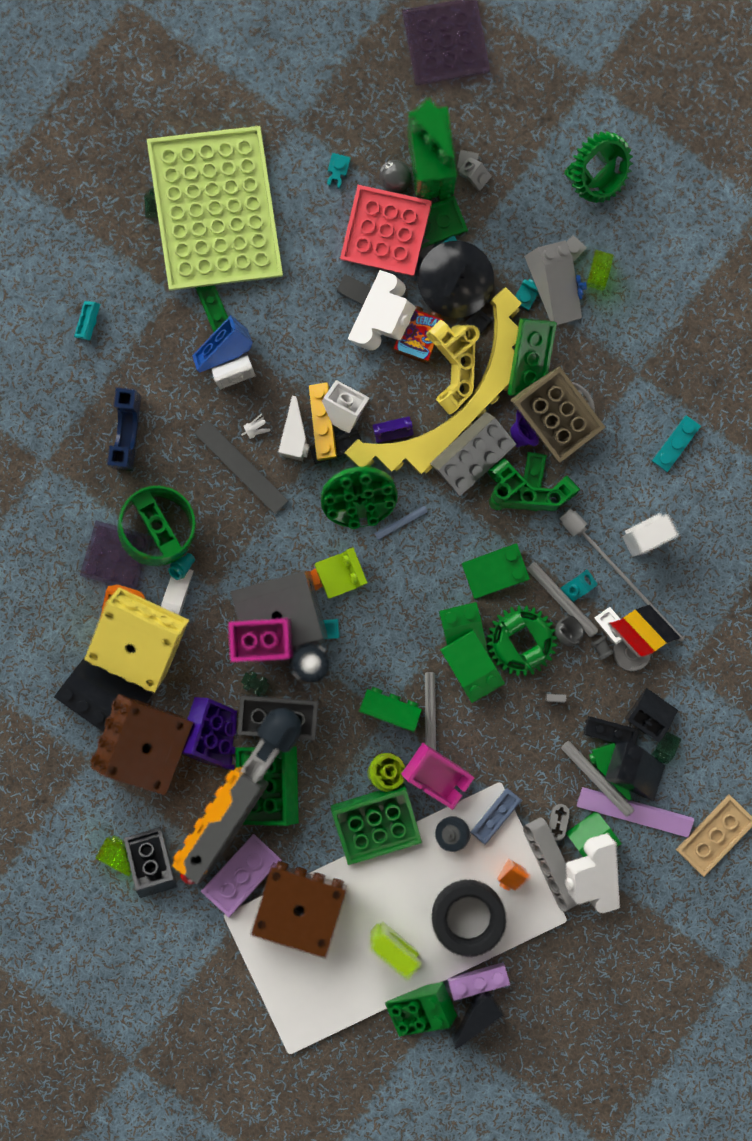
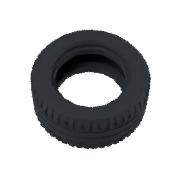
[431,879,506,957]

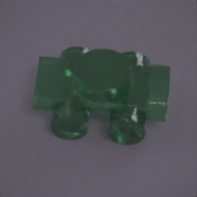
[241,671,270,696]

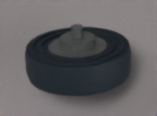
[435,816,470,852]

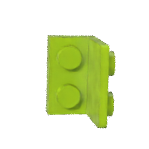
[314,547,367,599]

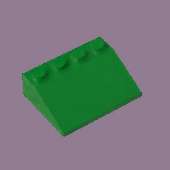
[235,746,299,826]
[331,783,422,865]

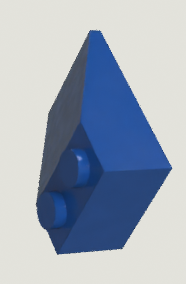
[192,315,253,373]

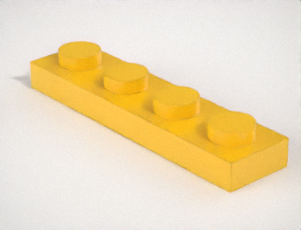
[309,383,337,461]

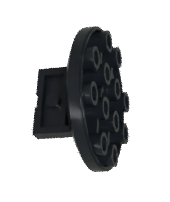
[418,241,494,318]

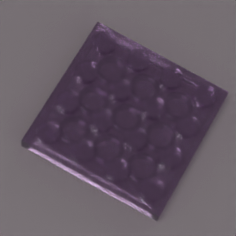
[402,0,490,86]

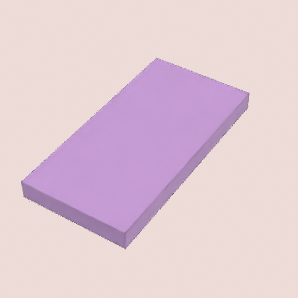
[201,834,281,918]

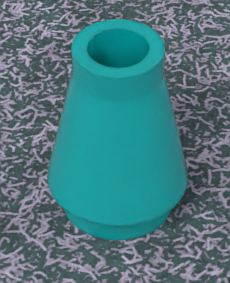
[168,553,195,580]

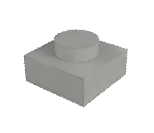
[566,235,587,263]

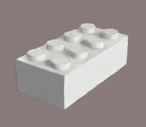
[622,513,678,557]

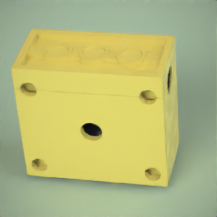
[84,587,189,693]

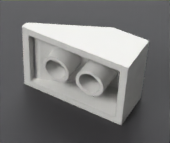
[211,353,255,389]
[278,396,310,461]

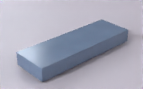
[470,787,522,845]

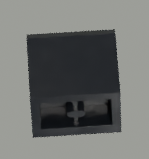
[625,688,678,742]

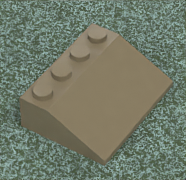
[510,366,606,463]

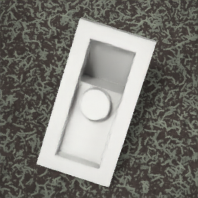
[595,607,622,645]

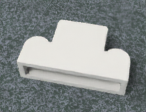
[348,270,416,350]
[565,834,620,913]

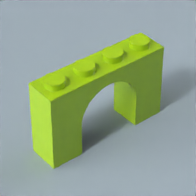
[370,922,420,980]

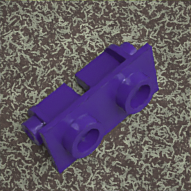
[373,416,414,443]

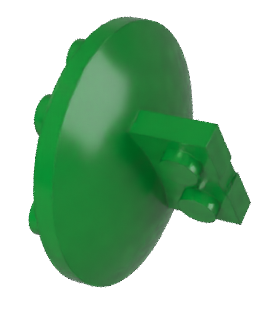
[320,467,398,529]

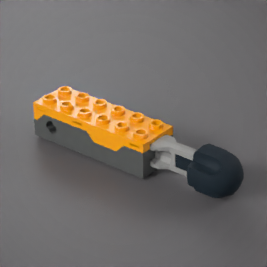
[172,708,301,885]

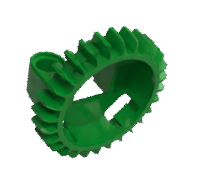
[564,131,633,203]
[487,605,557,676]

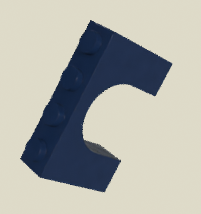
[107,388,141,471]

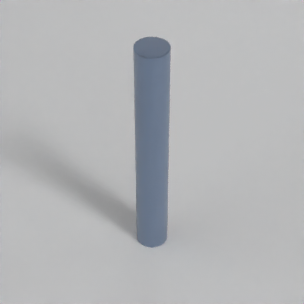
[374,506,428,540]

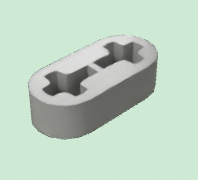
[549,804,569,840]

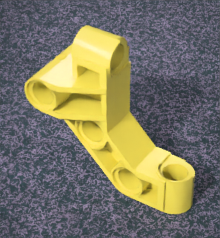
[426,320,480,414]

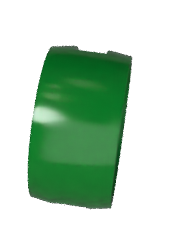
[117,486,196,567]

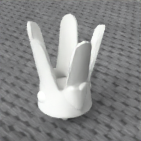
[241,413,270,439]

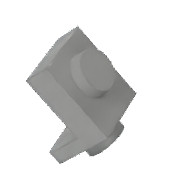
[458,157,492,191]

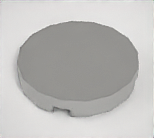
[613,640,651,671]

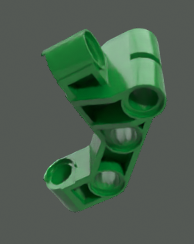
[488,458,580,511]

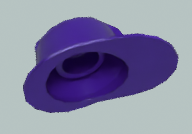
[510,410,539,447]

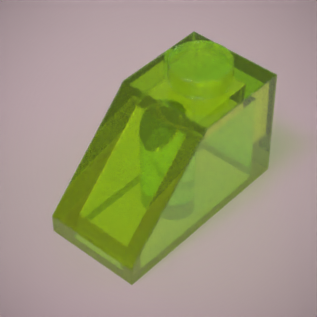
[586,249,613,291]
[95,835,132,877]

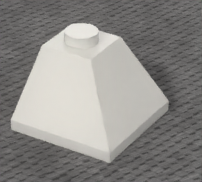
[322,380,369,433]

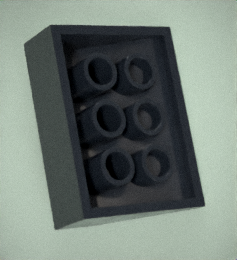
[54,657,153,733]

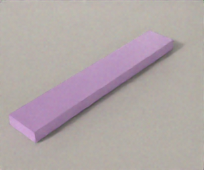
[577,787,694,837]

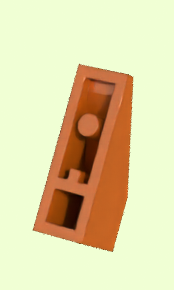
[497,859,530,891]

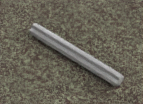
[527,562,598,637]
[425,672,436,751]
[561,741,634,817]

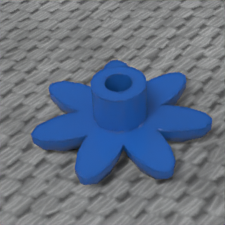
[576,275,587,299]

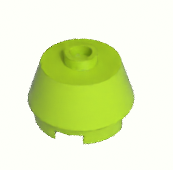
[367,753,405,792]

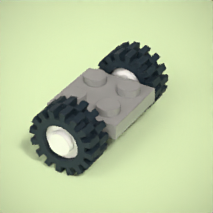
[292,645,329,682]

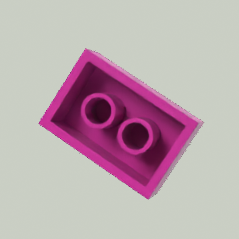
[228,618,293,662]

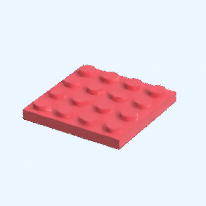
[340,185,432,276]

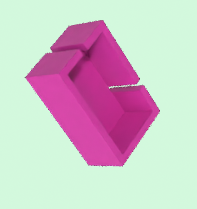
[401,743,474,810]

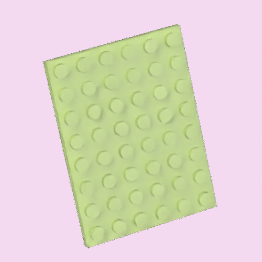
[147,126,283,291]

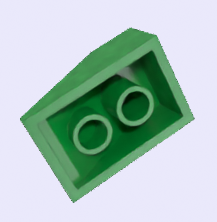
[461,543,530,599]
[438,602,488,653]
[440,630,505,703]

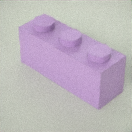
[448,962,510,1000]

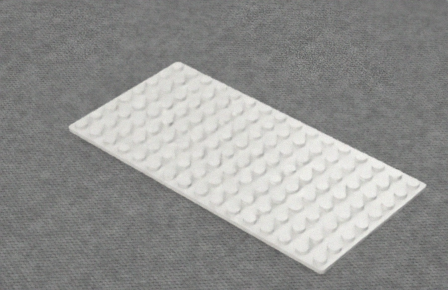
[224,782,567,1054]

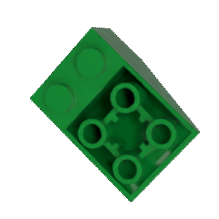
[410,98,454,168]
[385,982,457,1037]

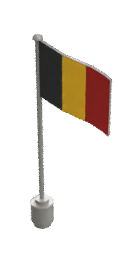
[559,508,685,658]

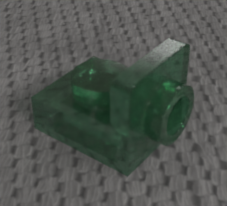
[144,188,158,218]
[651,732,681,764]

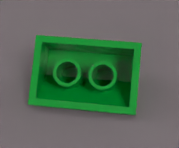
[359,686,422,732]

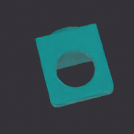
[560,569,598,602]

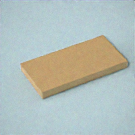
[676,794,752,877]

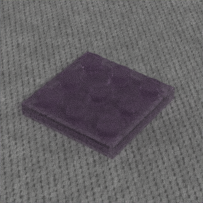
[80,520,151,590]

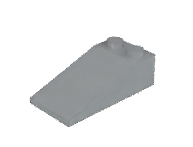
[524,240,582,326]

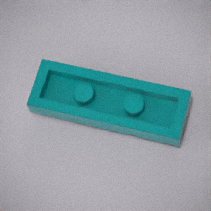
[652,415,701,472]

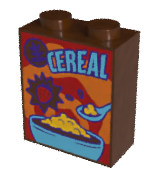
[392,305,444,364]

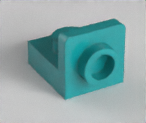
[515,279,539,311]

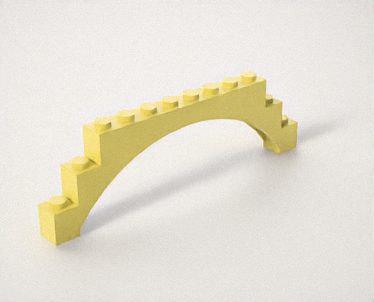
[344,287,522,474]

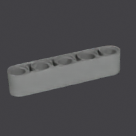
[523,817,578,912]

